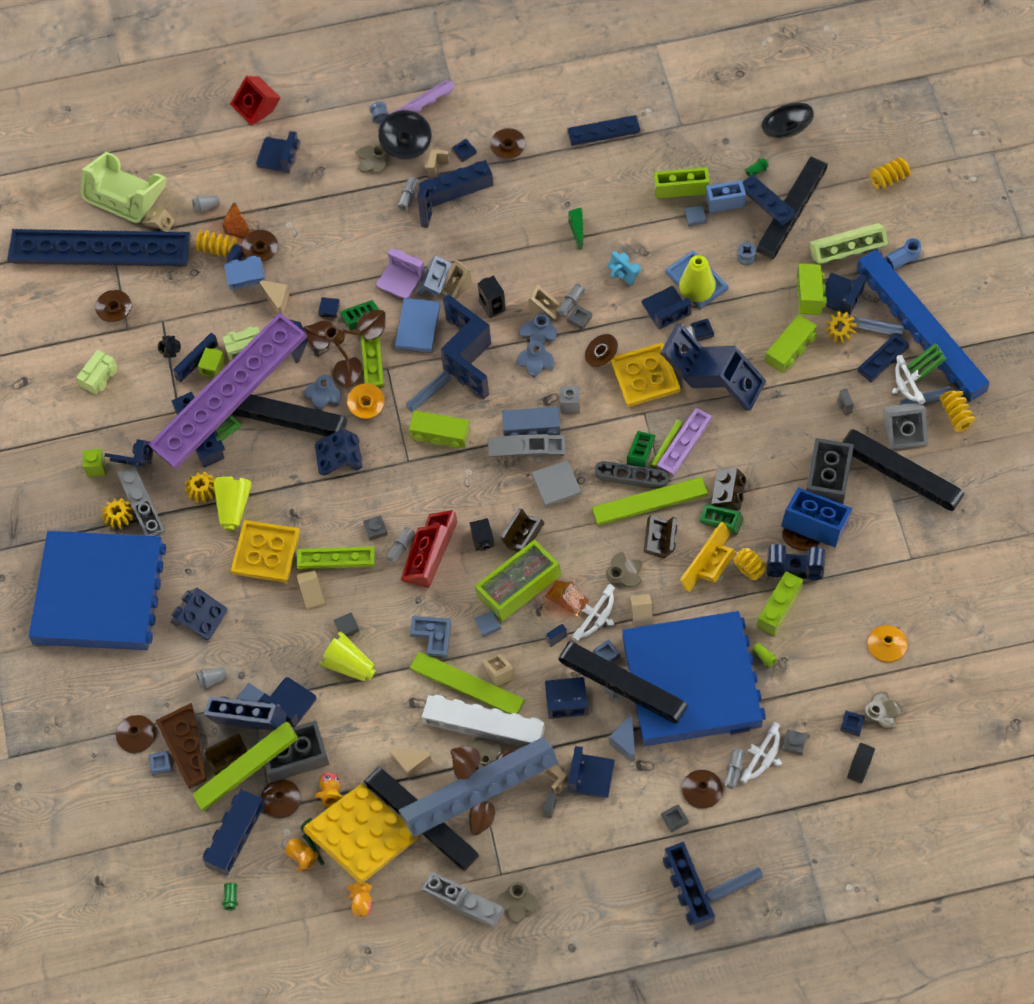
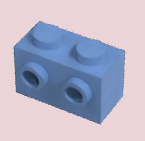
[706,180,746,213]
[224,256,266,290]

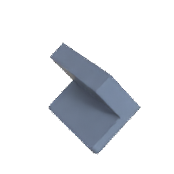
[417,256,451,296]

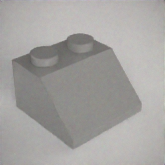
[883,403,928,450]

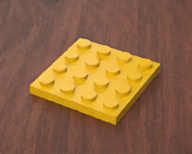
[303,783,419,884]

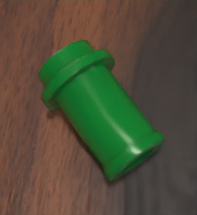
[745,158,769,177]
[222,882,238,910]

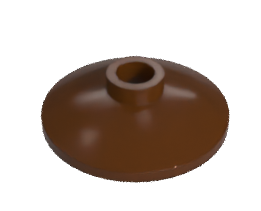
[490,128,526,159]
[242,230,278,262]
[95,290,132,322]
[585,334,618,367]
[782,528,820,551]
[116,715,156,753]
[682,770,723,809]
[261,779,301,818]

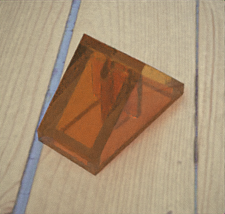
[222,203,250,239]
[545,581,589,616]

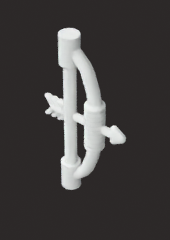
[892,355,926,404]
[571,584,615,642]
[739,722,782,784]

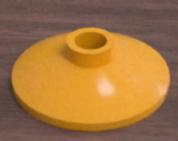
[347,383,385,419]
[867,625,907,662]

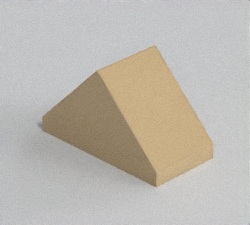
[441,260,472,299]
[260,280,290,314]
[528,284,561,321]
[296,569,325,610]
[630,594,653,628]
[483,653,514,687]
[390,748,432,779]

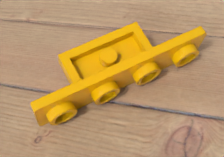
[680,522,736,592]

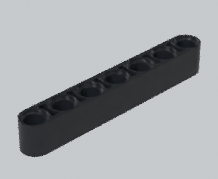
[756,156,828,259]
[231,394,348,437]
[842,429,964,511]
[558,641,688,724]
[364,766,479,871]

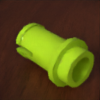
[751,643,777,667]

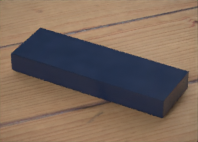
[417,182,432,228]
[173,333,218,382]
[857,333,910,382]

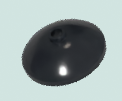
[762,103,814,138]
[378,110,432,160]

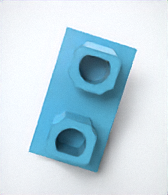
[607,251,642,286]

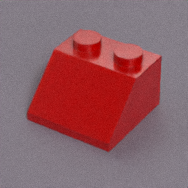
[230,76,281,126]

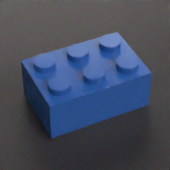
[781,487,852,548]

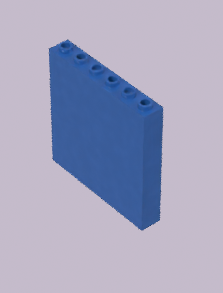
[28,531,166,651]
[622,611,766,747]

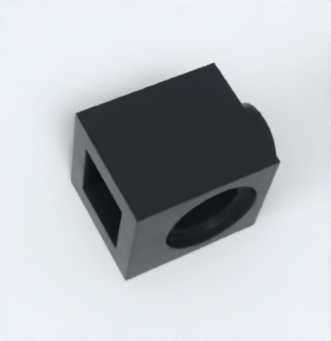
[469,518,494,551]

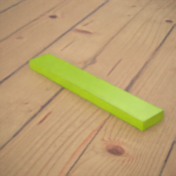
[592,477,708,526]
[410,651,525,714]
[193,722,298,811]

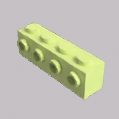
[809,223,888,264]

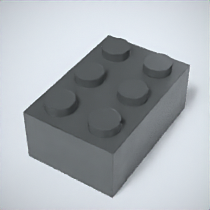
[806,438,854,504]
[258,720,330,782]

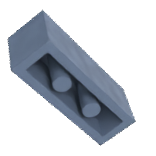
[502,407,561,436]

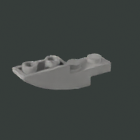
[488,434,566,457]
[117,466,165,536]
[422,872,505,928]

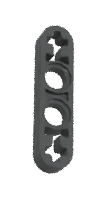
[595,461,668,489]

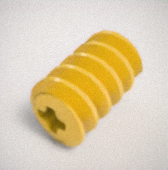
[869,157,911,190]
[196,229,237,258]
[940,390,976,433]

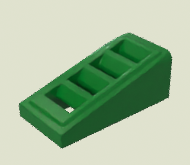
[568,208,583,250]
[340,300,379,331]
[626,431,656,468]
[699,504,743,534]

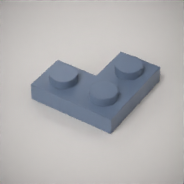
[410,616,451,658]

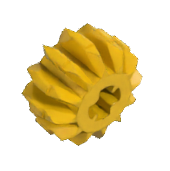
[825,311,857,343]
[185,471,215,504]
[101,498,134,531]
[733,548,767,580]

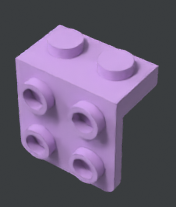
[376,248,425,300]

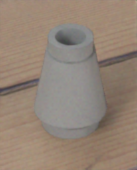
[192,195,220,214]
[196,668,227,688]

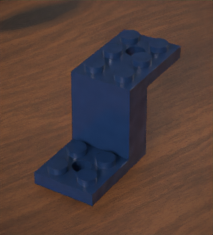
[440,294,491,399]
[660,323,766,411]

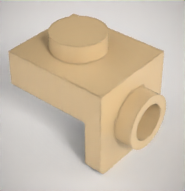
[425,149,449,178]
[142,209,175,232]
[544,764,568,794]

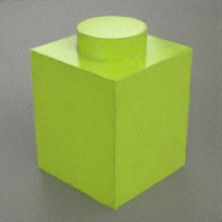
[198,348,226,379]
[82,448,106,477]

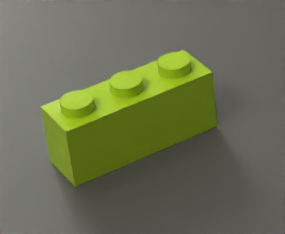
[654,167,710,199]
[796,263,827,315]
[765,314,817,373]
[409,410,470,448]
[757,571,803,636]

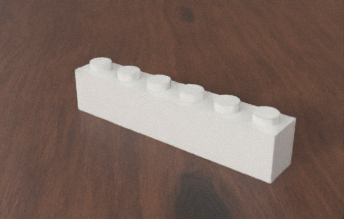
[422,695,545,747]

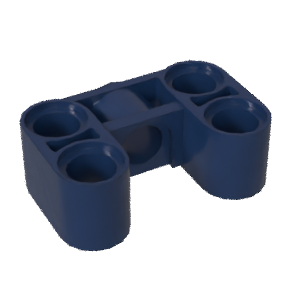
[766,544,826,580]

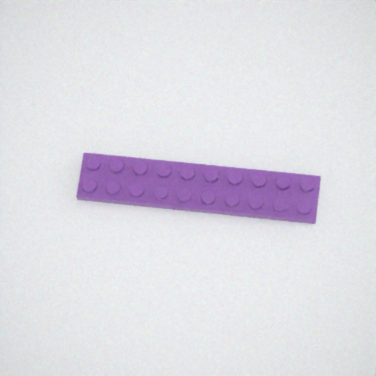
[148,313,307,470]

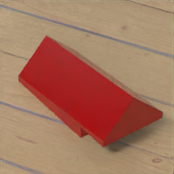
[401,510,458,588]

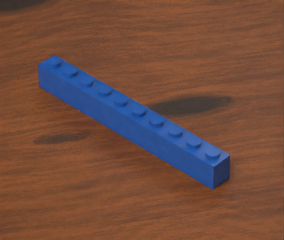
[857,249,990,402]

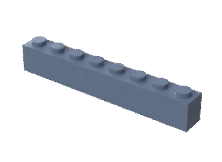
[399,737,558,837]

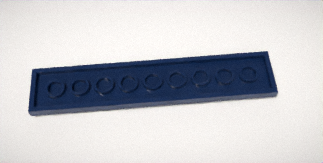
[7,229,191,267]

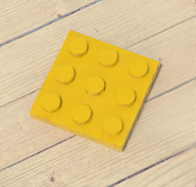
[610,342,681,408]
[230,520,301,583]

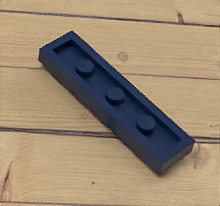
[567,115,640,146]
[743,175,796,226]

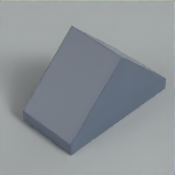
[609,717,635,762]

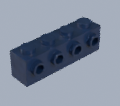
[419,160,493,207]
[171,391,225,468]
[204,696,287,731]
[203,789,265,876]
[662,841,715,931]

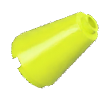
[679,255,716,302]
[213,477,252,531]
[319,631,376,682]

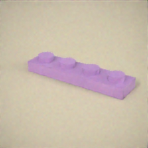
[390,80,455,114]
[657,408,712,477]

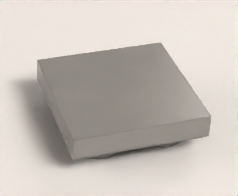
[532,460,581,507]

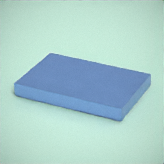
[665,250,729,309]
[395,298,441,352]

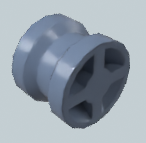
[369,102,389,124]
[737,242,756,266]

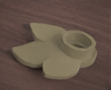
[356,145,389,173]
[606,552,642,587]
[864,692,903,729]
[471,738,501,769]
[496,882,537,923]

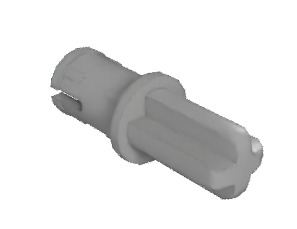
[397,177,418,211]
[558,283,585,317]
[386,527,415,562]
[725,749,745,789]

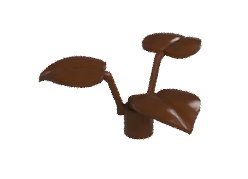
[303,310,386,388]
[450,746,514,836]

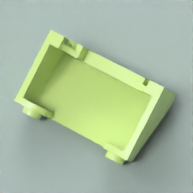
[81,152,167,223]

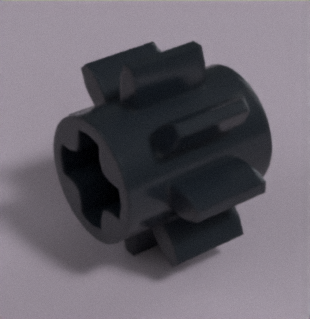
[158,336,181,358]

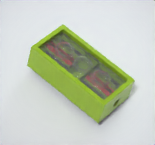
[475,540,562,622]

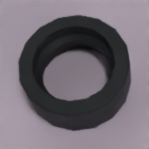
[847,742,875,784]

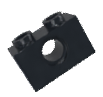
[477,275,506,318]

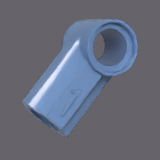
[885,238,921,270]

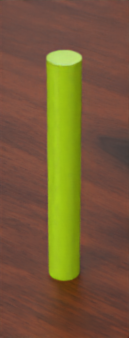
[650,420,683,469]

